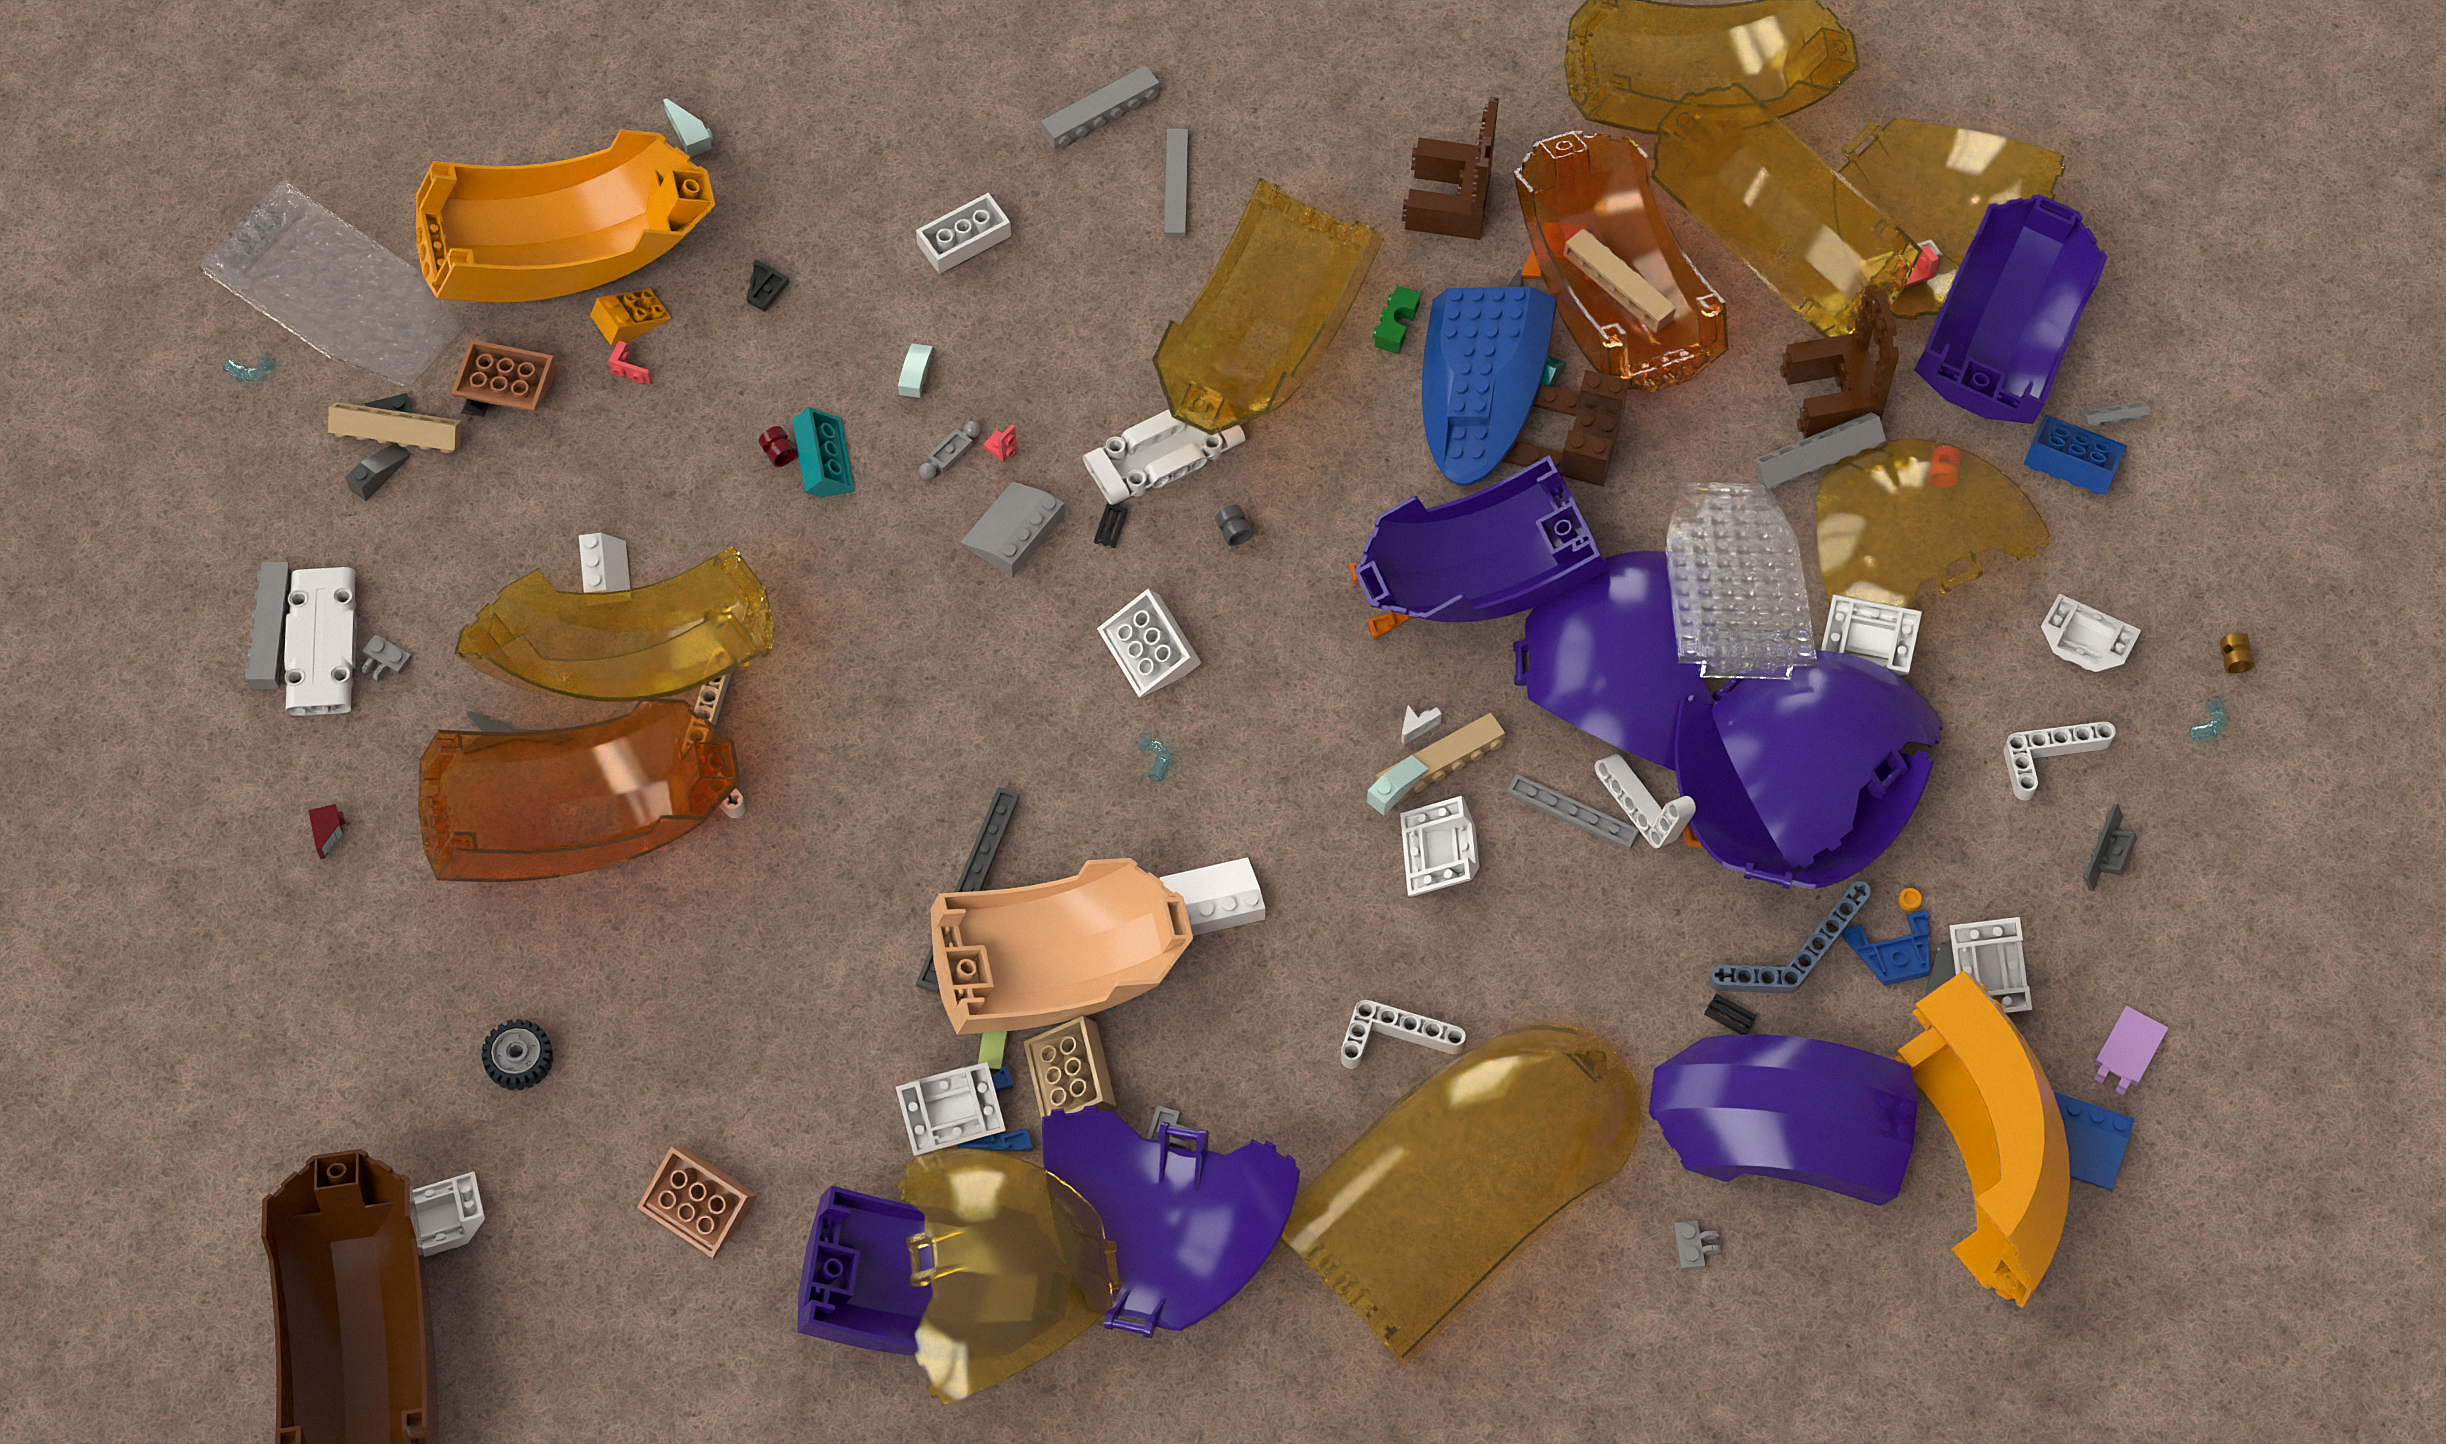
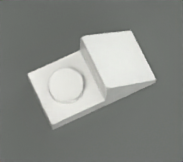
[1401,705,1442,745]

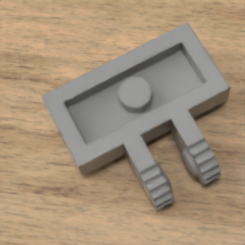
[362,635,412,681]
[1146,1105,1192,1150]
[1673,1220,1722,1271]

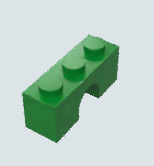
[1372,285,1421,354]

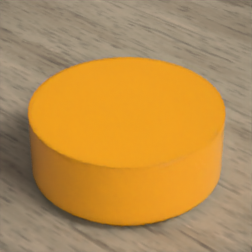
[1898,888,1922,911]

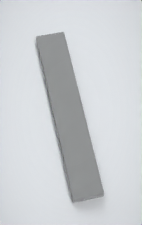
[1165,129,1188,237]
[1506,774,1639,851]

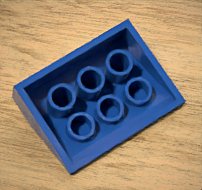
[2024,414,2127,496]
[2053,1091,2135,1191]

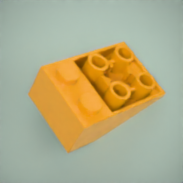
[590,288,671,346]

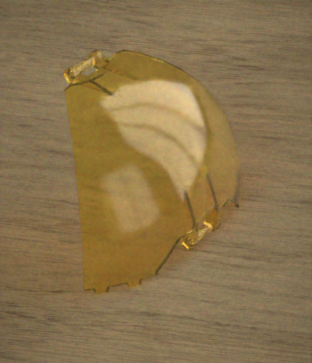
[1834,118,2066,320]
[1816,439,2050,609]
[897,1149,1122,1406]

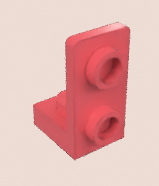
[1889,245,1939,289]
[608,341,652,384]
[983,424,1017,462]

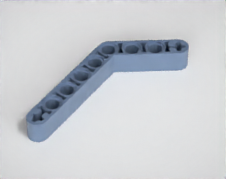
[1709,881,1871,994]

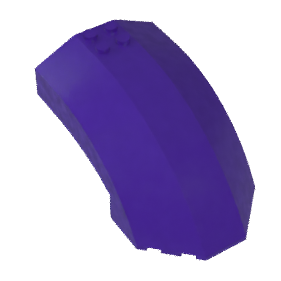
[1914,194,2107,424]
[1354,455,1610,623]
[1649,1034,1918,1206]
[797,1185,1071,1358]

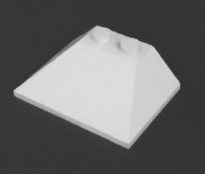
[1821,594,1922,676]
[2041,594,2141,672]
[1400,796,1479,897]
[1949,917,2032,1013]
[896,1062,1006,1156]
[412,1171,485,1257]

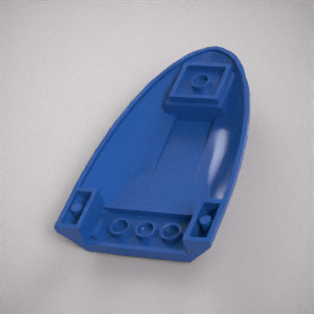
[1422,287,1557,486]

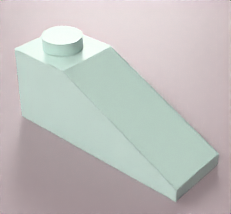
[663,98,713,157]
[1367,755,1429,816]

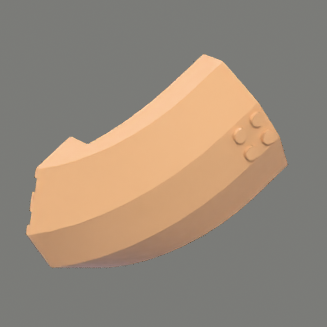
[931,858,1193,1035]

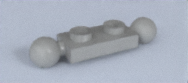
[919,421,981,480]

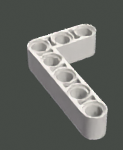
[2004,722,2116,801]
[1595,754,1696,848]
[1341,1000,1466,1069]

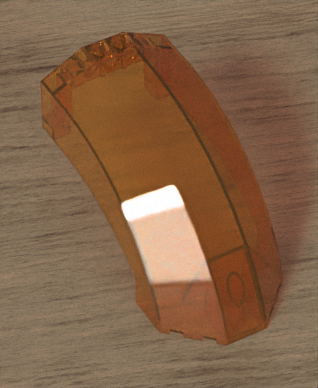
[1514,130,1729,393]
[418,697,741,882]

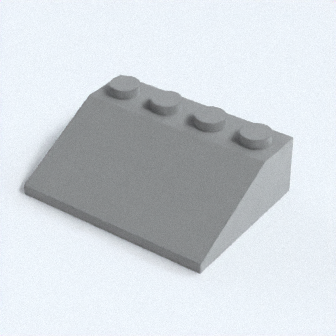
[960,481,1065,578]

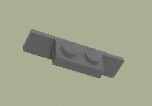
[2083,804,2137,891]

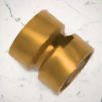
[2219,633,2254,674]

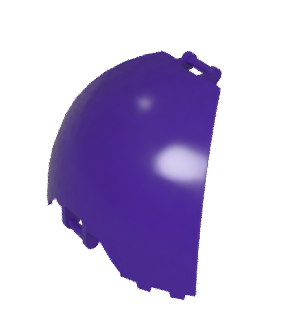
[1513,550,1717,771]
[1711,650,1943,869]
[1675,695,1934,889]
[1042,1106,1300,1338]

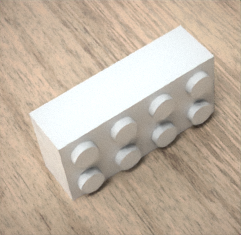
[916,193,1011,274]

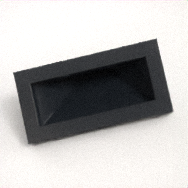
[461,399,489,417]

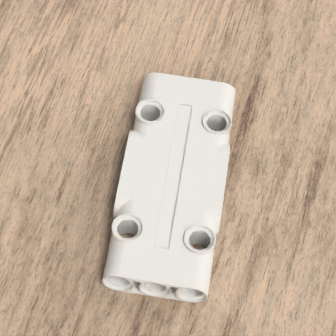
[1082,392,1246,505]
[284,567,357,716]

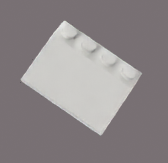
[1097,589,1201,698]
[1159,858,1265,936]

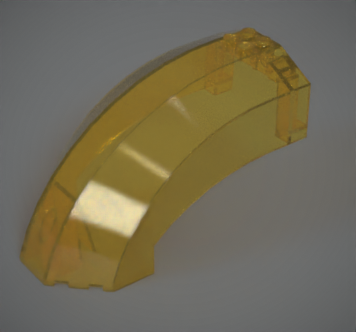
[1564,0,1860,136]
[1651,82,1923,338]
[1152,178,1384,436]
[454,546,775,703]

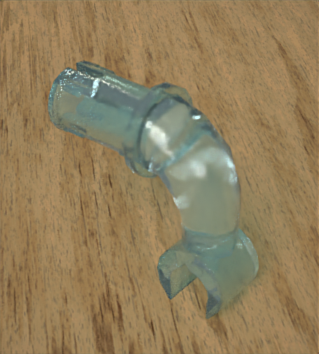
[222,353,276,382]
[2189,696,2226,741]
[1136,733,1172,782]

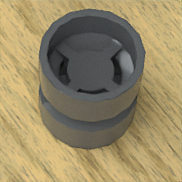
[1215,505,1253,546]

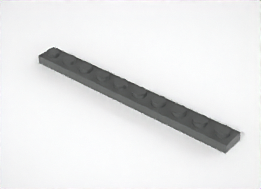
[916,787,1020,994]

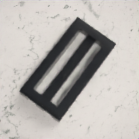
[1094,504,1128,548]
[1704,993,1757,1035]

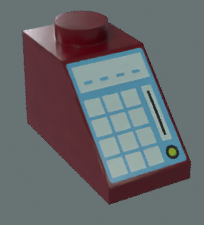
[308,804,346,859]

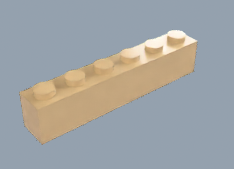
[1563,229,1676,333]
[328,402,462,453]
[1376,712,1505,803]

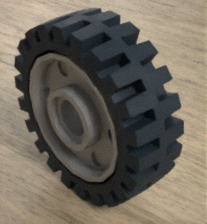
[481,1019,553,1090]

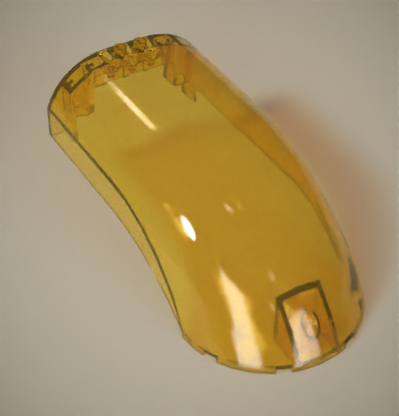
[1279,1022,1641,1368]

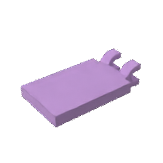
[2094,1006,2168,1096]

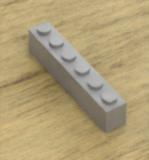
[1041,65,1159,150]
[1753,412,1886,489]
[245,562,292,689]

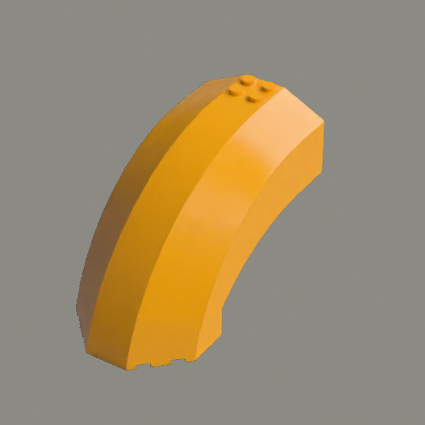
[416,129,715,303]
[1894,971,2070,1308]

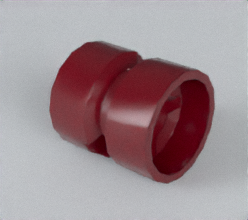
[758,426,798,467]

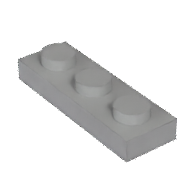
[2080,401,2150,426]

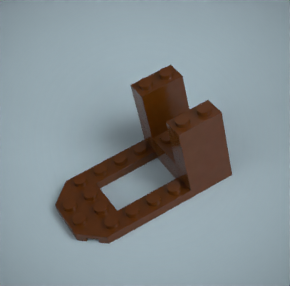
[1402,97,1499,240]
[1780,284,1899,439]
[1502,370,1628,487]

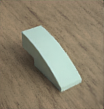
[898,343,933,398]

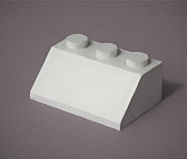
[579,533,631,605]

